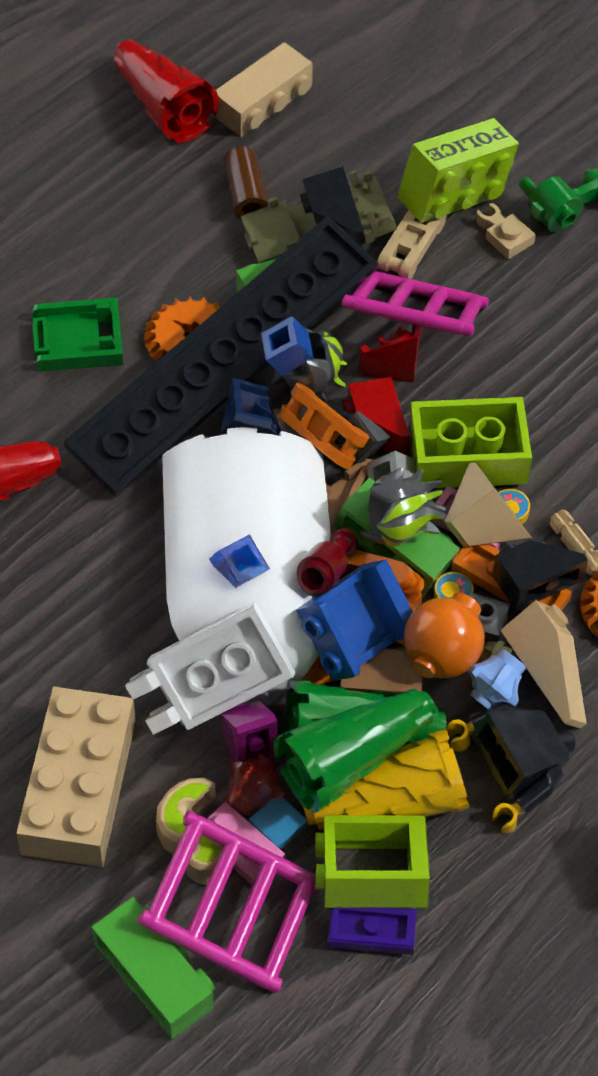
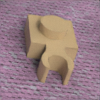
[476,203,536,260]

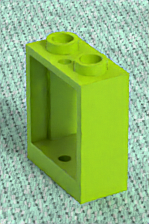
[315,815,430,908]

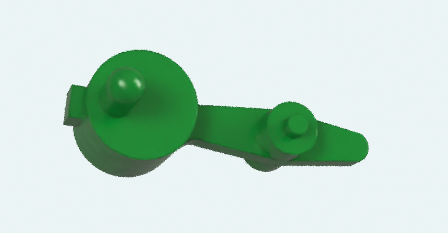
[519,168,598,232]

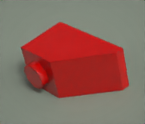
[342,377,409,455]

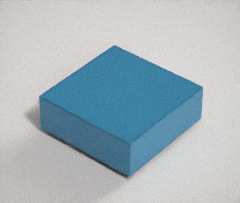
[249,794,308,850]

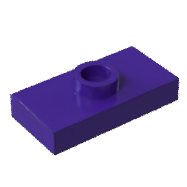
[328,907,417,955]

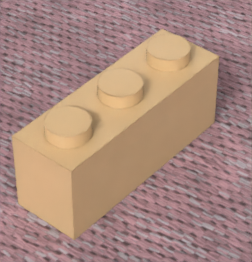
[213,42,313,137]

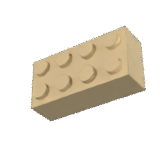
[16,686,136,868]

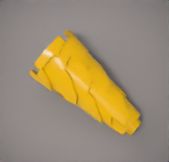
[303,729,470,830]

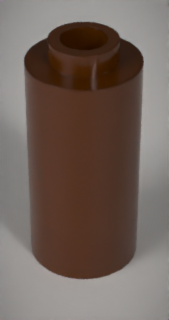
[223,147,268,220]

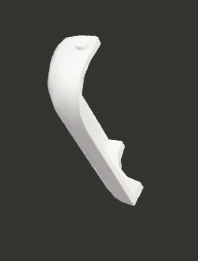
[162,427,331,706]

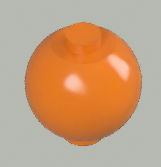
[403,592,485,678]

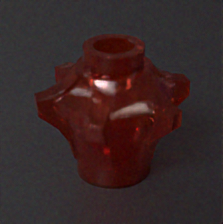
[223,753,285,818]

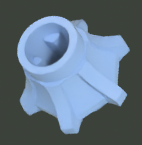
[468,648,527,709]

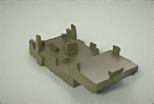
[241,170,397,263]

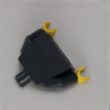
[446,703,576,834]

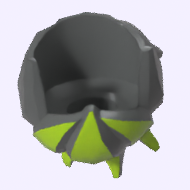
[270,328,347,405]
[360,467,447,546]

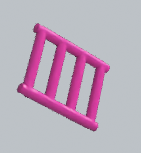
[342,271,489,337]
[137,811,319,993]

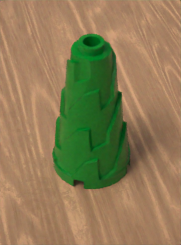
[284,680,446,747]
[273,688,436,813]

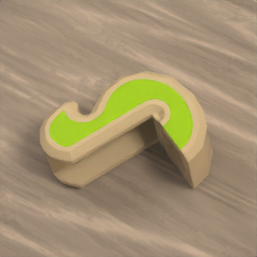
[156,778,223,885]

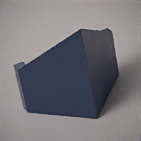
[221,378,282,436]

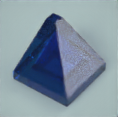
[209,534,270,588]

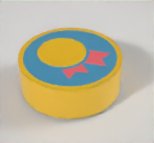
[498,489,530,524]
[434,572,474,598]

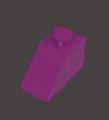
[221,701,277,773]

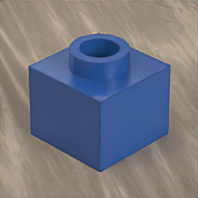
[261,316,314,376]

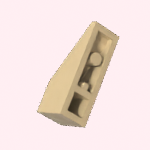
[500,600,587,729]

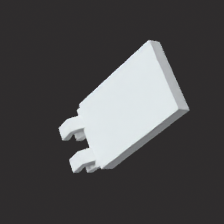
[125,602,296,734]

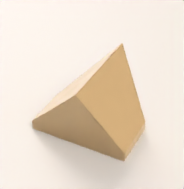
[444,463,532,547]

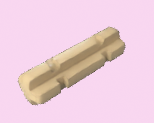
[549,509,598,576]

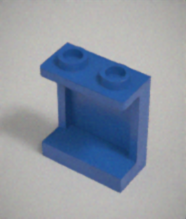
[296,559,413,681]

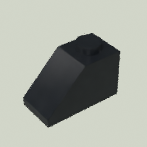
[299,167,366,245]
[492,540,588,611]

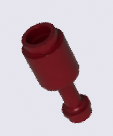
[297,528,358,594]

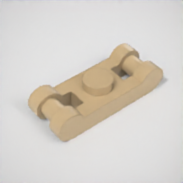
[377,210,446,279]

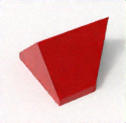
[359,324,422,382]

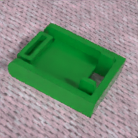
[32,298,123,372]

